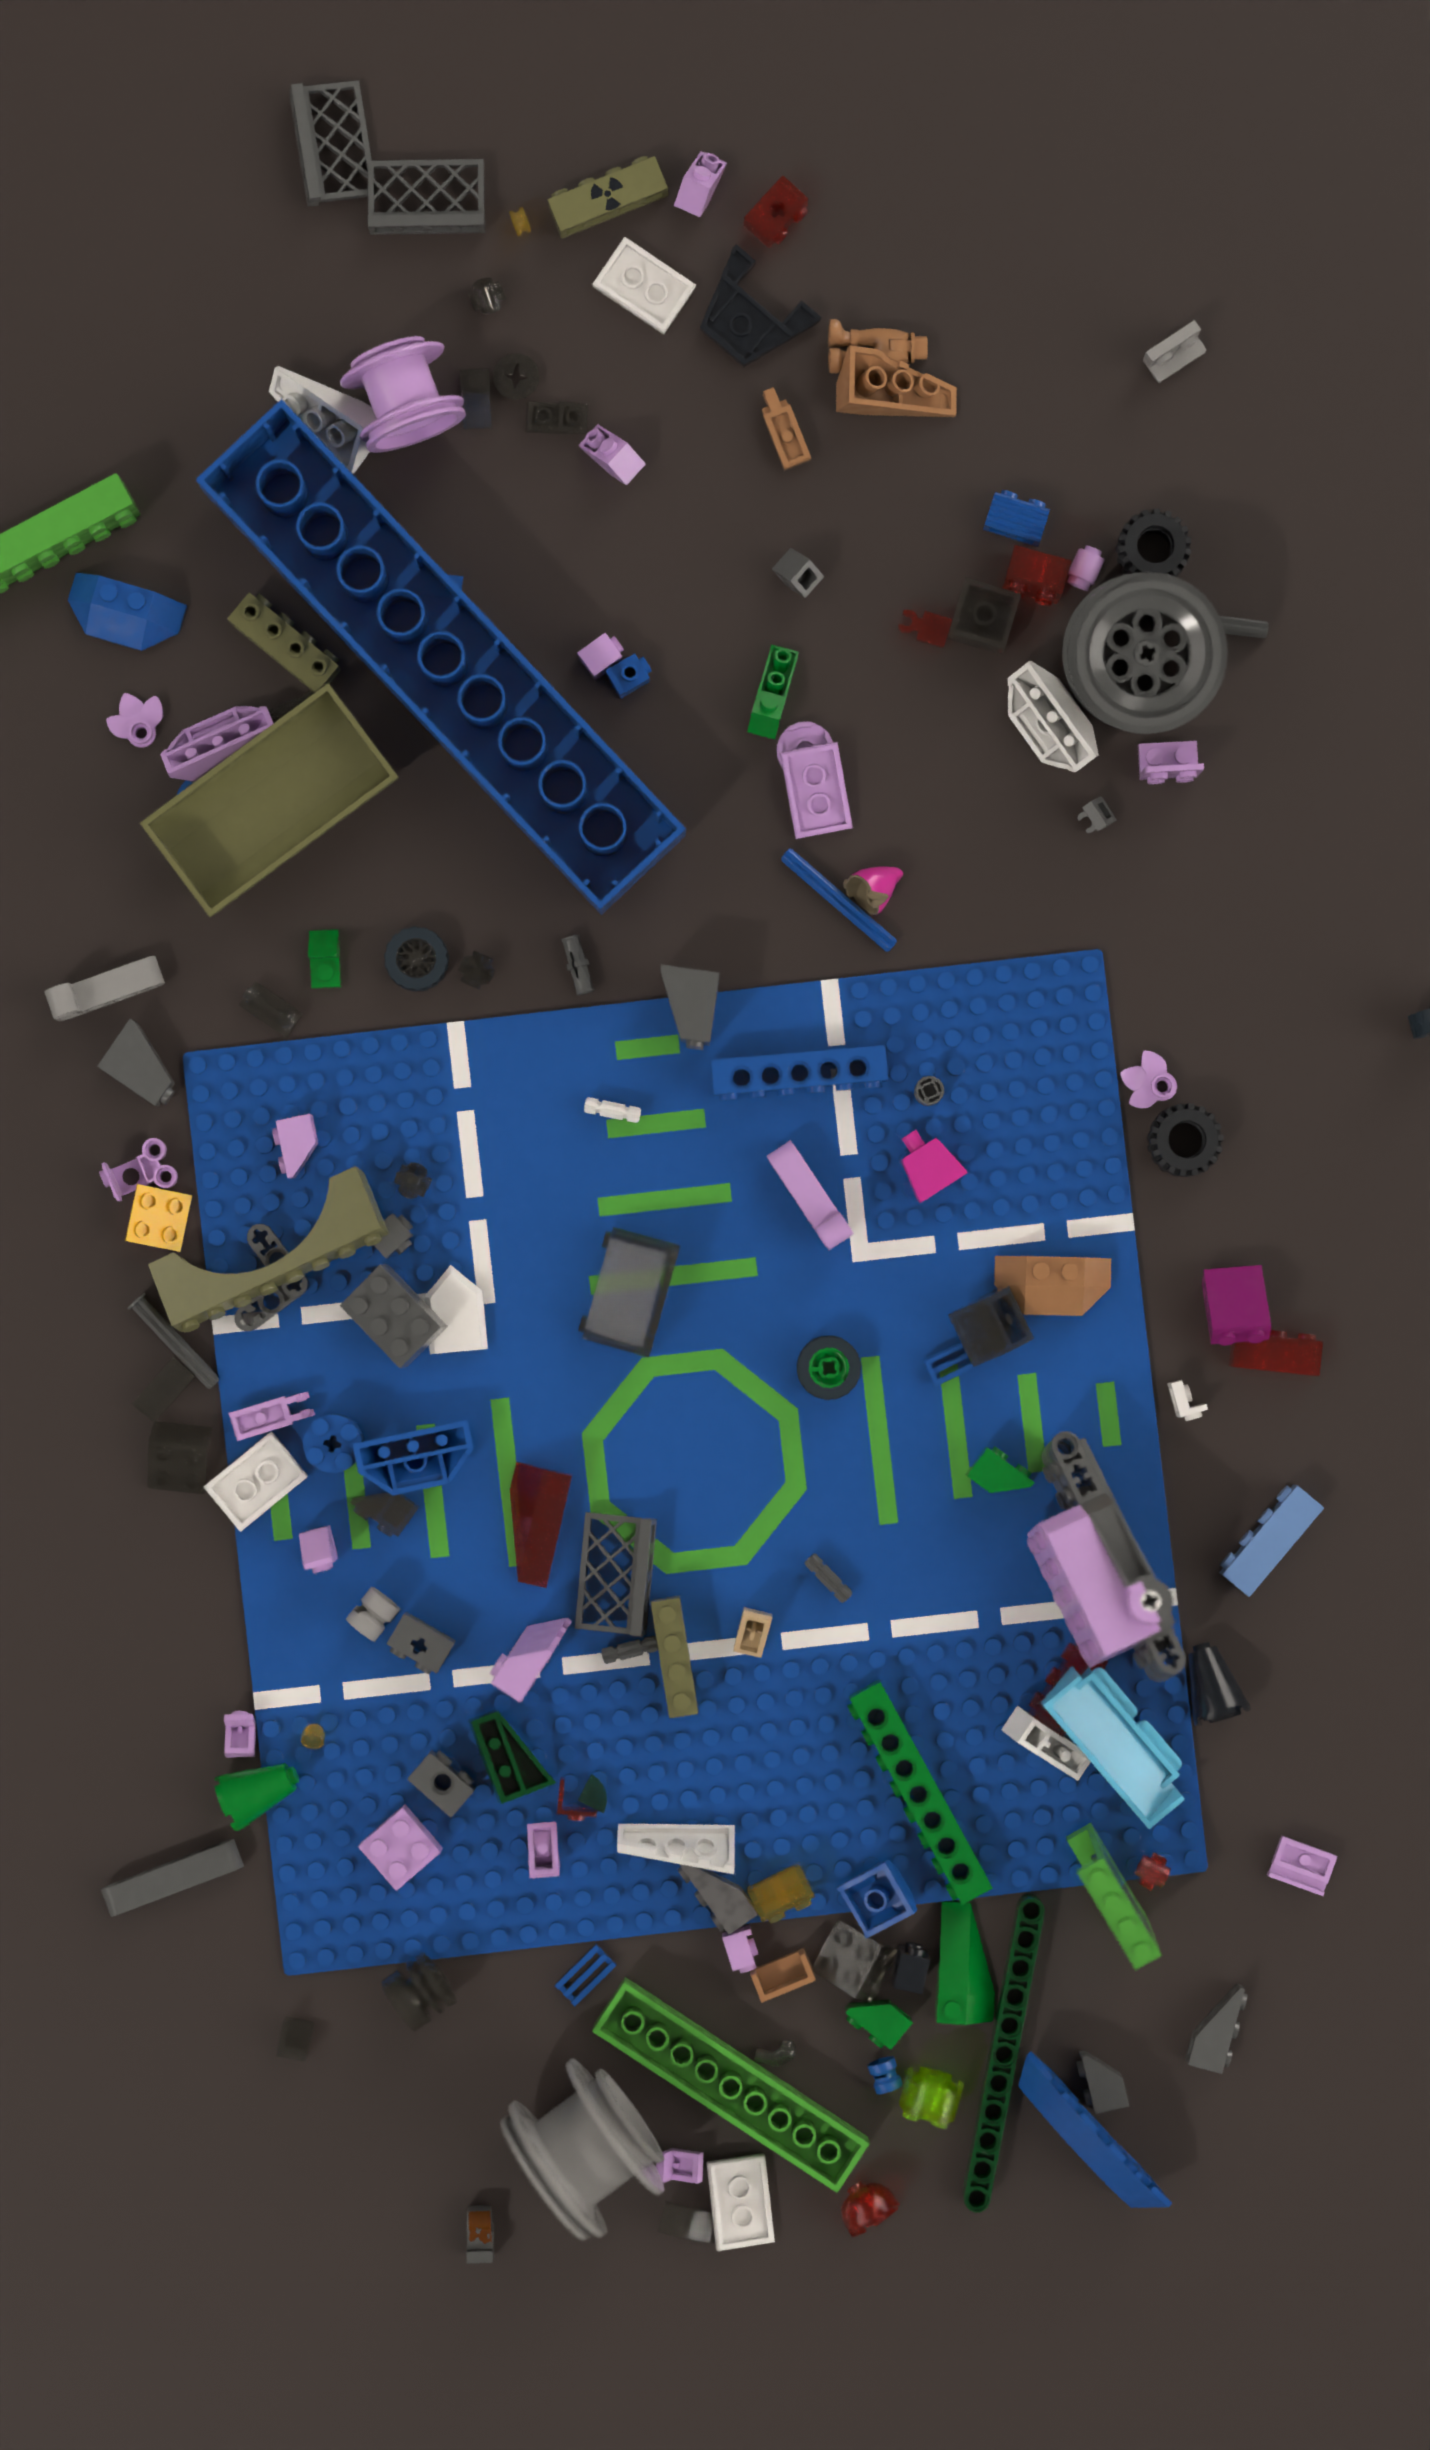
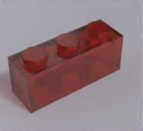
[1229,1330,1323,1376]

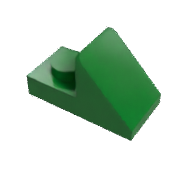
[308,929,341,989]

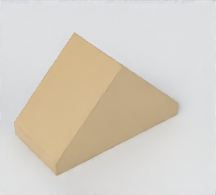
[733,1607,772,1658]

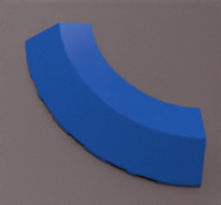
[1018,2051,1173,2208]

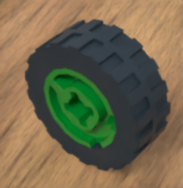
[796,1336,861,1400]

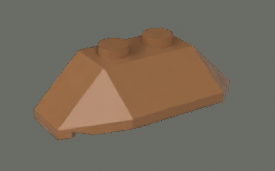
[994,1256,1111,1316]

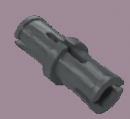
[561,935,595,996]

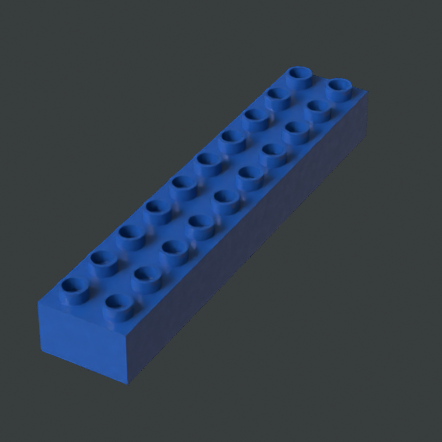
[196,399,686,915]

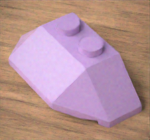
[160,706,274,782]

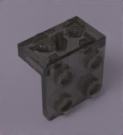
[813,1921,897,2002]

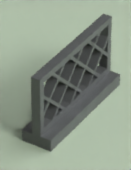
[289,80,377,207]
[368,159,485,235]
[575,1512,657,1636]

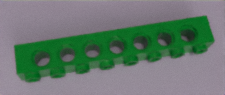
[847,1680,993,1905]

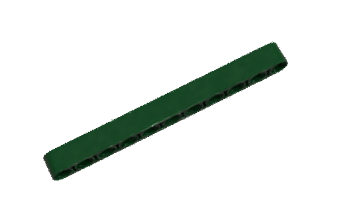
[962,1894,1045,2213]

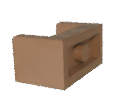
[750,1948,816,2002]

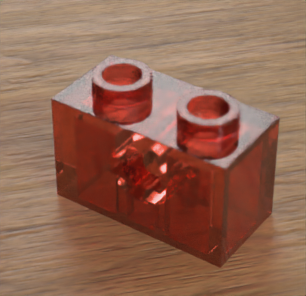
[744,175,809,248]

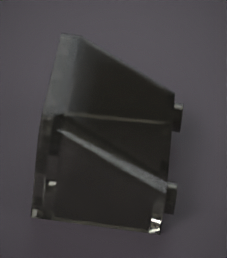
[578,1227,681,1358]

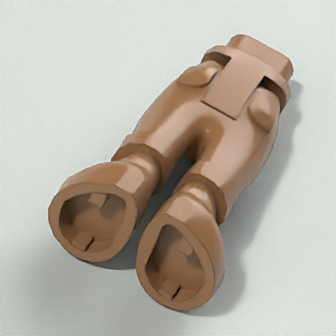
[828,319,928,374]

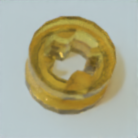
[509,207,531,236]

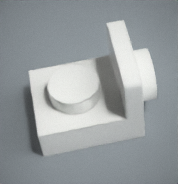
[1167,1380,1208,1421]

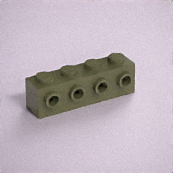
[227,592,341,693]

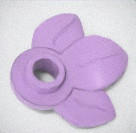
[106,693,163,748]
[1120,1050,1177,1109]

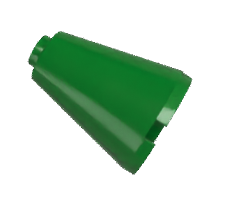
[214,1763,299,1831]

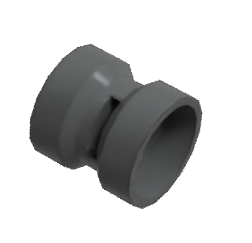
[914,1076,944,1106]

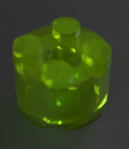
[899,2067,964,2129]

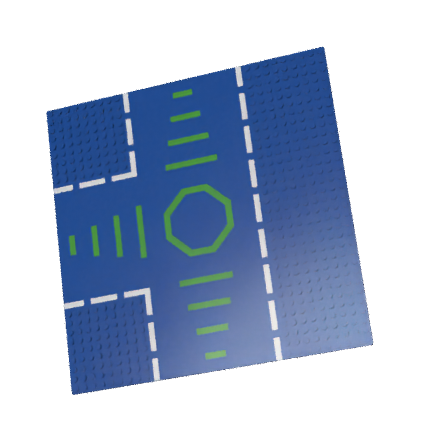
[183,949,1208,1976]

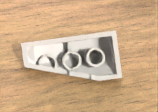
[269,366,376,474]

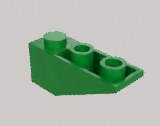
[747,644,799,740]

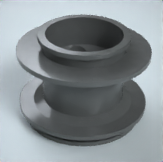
[1062,572,1228,734]

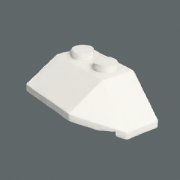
[1008,661,1099,772]

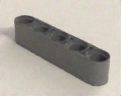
[101,1838,244,1917]

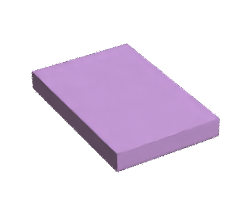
[780,742,853,839]

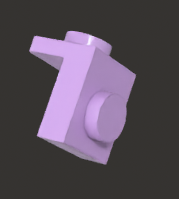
[224,1711,256,1758]
[656,2148,704,2184]

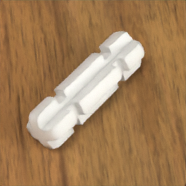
[584,1097,641,1123]

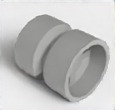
[346,1586,401,1642]

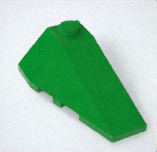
[935,1901,995,2025]

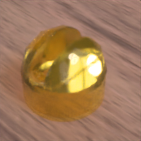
[301,1723,325,1749]

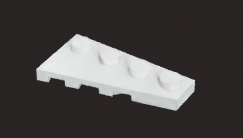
[617,1824,735,1874]

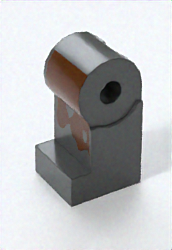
[467,2205,494,2263]

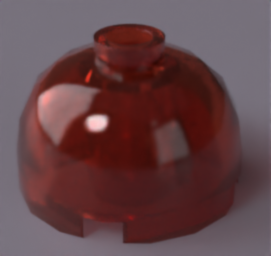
[841,2181,900,2238]

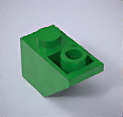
[965,1446,1035,1493]
[845,1999,913,2050]

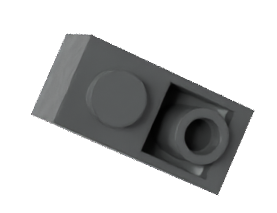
[1076,2050,1129,2114]

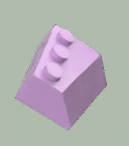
[490,1618,572,1702]

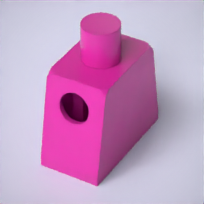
[901,1130,968,1203]

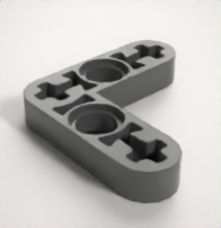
[234,1224,309,1331]

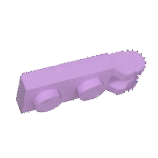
[229,1391,315,1441]

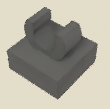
[1077,796,1117,833]

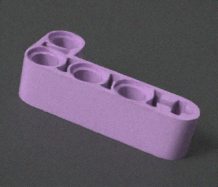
[766,1140,854,1250]

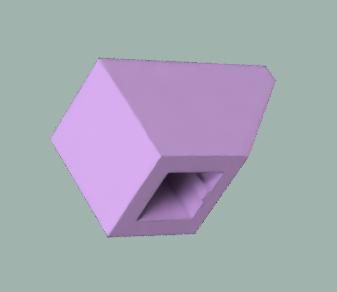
[674,151,727,217]
[578,424,646,485]
[272,1114,318,1179]
[299,1525,339,1573]

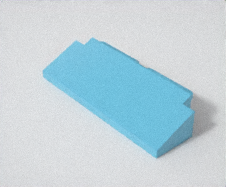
[1041,1666,1185,1829]

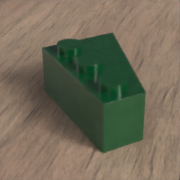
[468,1710,556,1804]

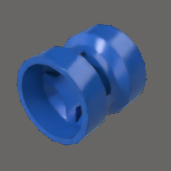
[867,2056,903,2094]

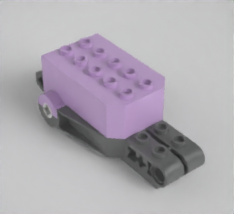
[1027,1431,1186,1682]

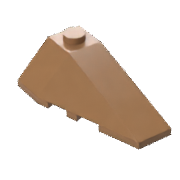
[836,346,957,417]

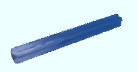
[781,849,897,952]

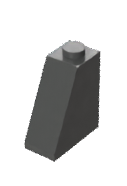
[97,1019,175,1107]

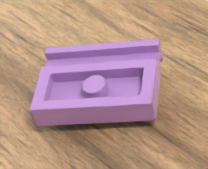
[1267,1835,1337,1896]

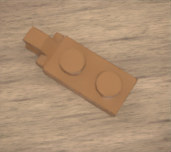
[762,387,811,471]

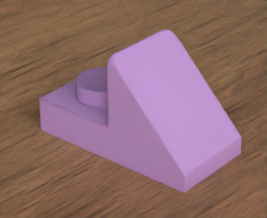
[527,1822,560,1878]

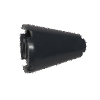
[1188,1642,1251,1726]

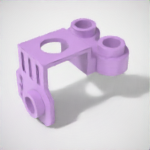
[99,1138,178,1201]

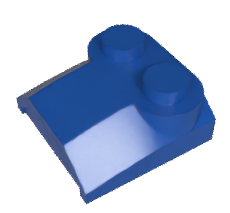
[837,1859,917,1939]

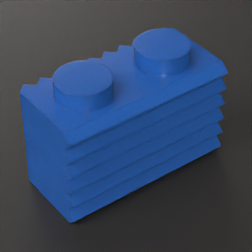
[983,490,1050,547]

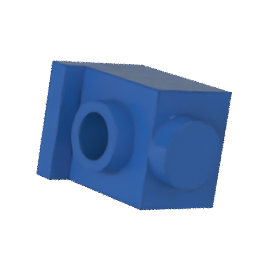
[605,653,652,699]

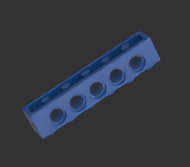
[711,1045,888,1101]

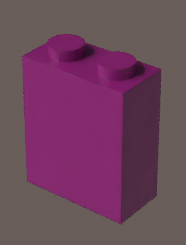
[1202,1265,1271,1346]

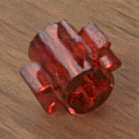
[1135,1852,1171,1891]

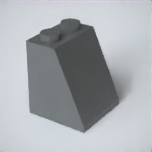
[660,965,719,1050]

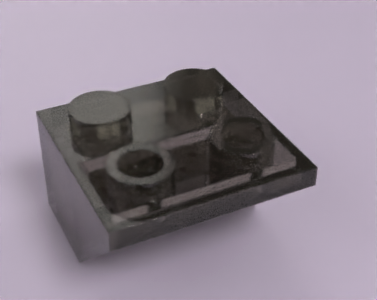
[948,1286,1034,1367]

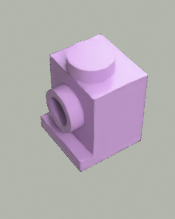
[722,1924,759,1973]

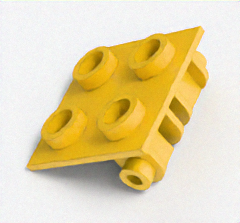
[125,1184,192,1252]

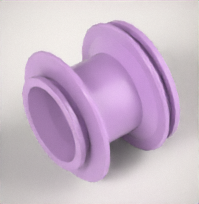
[340,336,466,453]

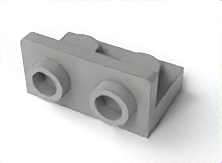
[1143,320,1206,383]

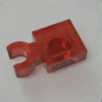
[898,609,952,649]

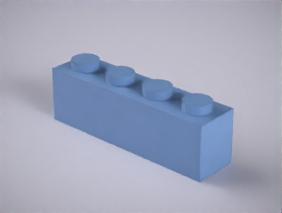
[1219,1484,1324,1597]

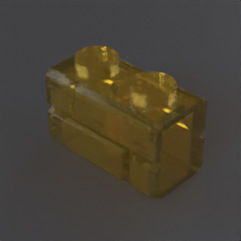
[747,1862,815,1924]

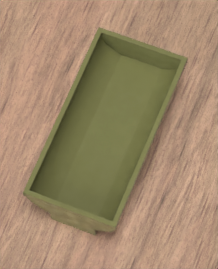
[140,683,399,918]

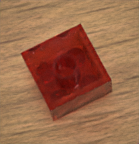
[1002,545,1071,606]

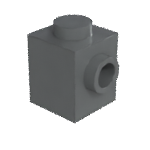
[772,548,824,598]
[374,1213,414,1259]

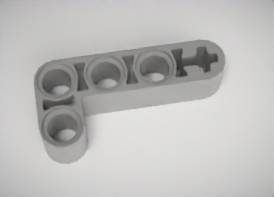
[44,956,165,1021]

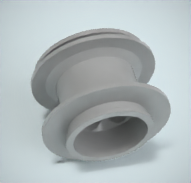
[501,2058,665,2240]

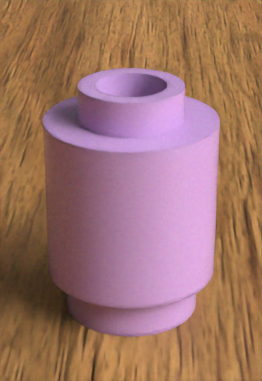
[1067,545,1105,591]

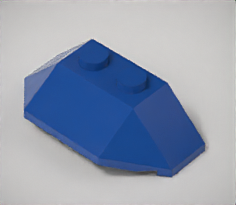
[68,573,187,651]
[352,1420,473,1496]

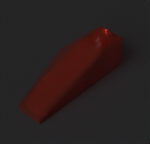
[510,1461,573,1588]

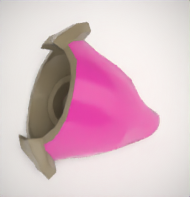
[843,866,903,915]

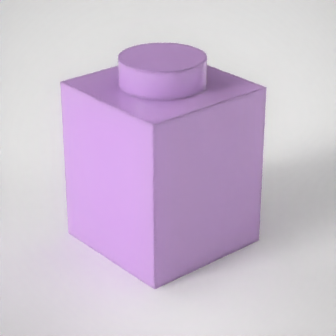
[577,632,624,680]

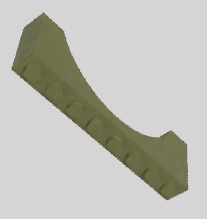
[148,1166,389,1332]

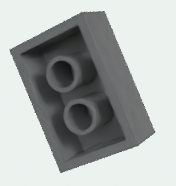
[339,1264,448,1368]

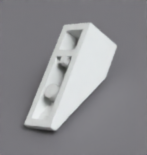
[1001,1706,1091,1781]

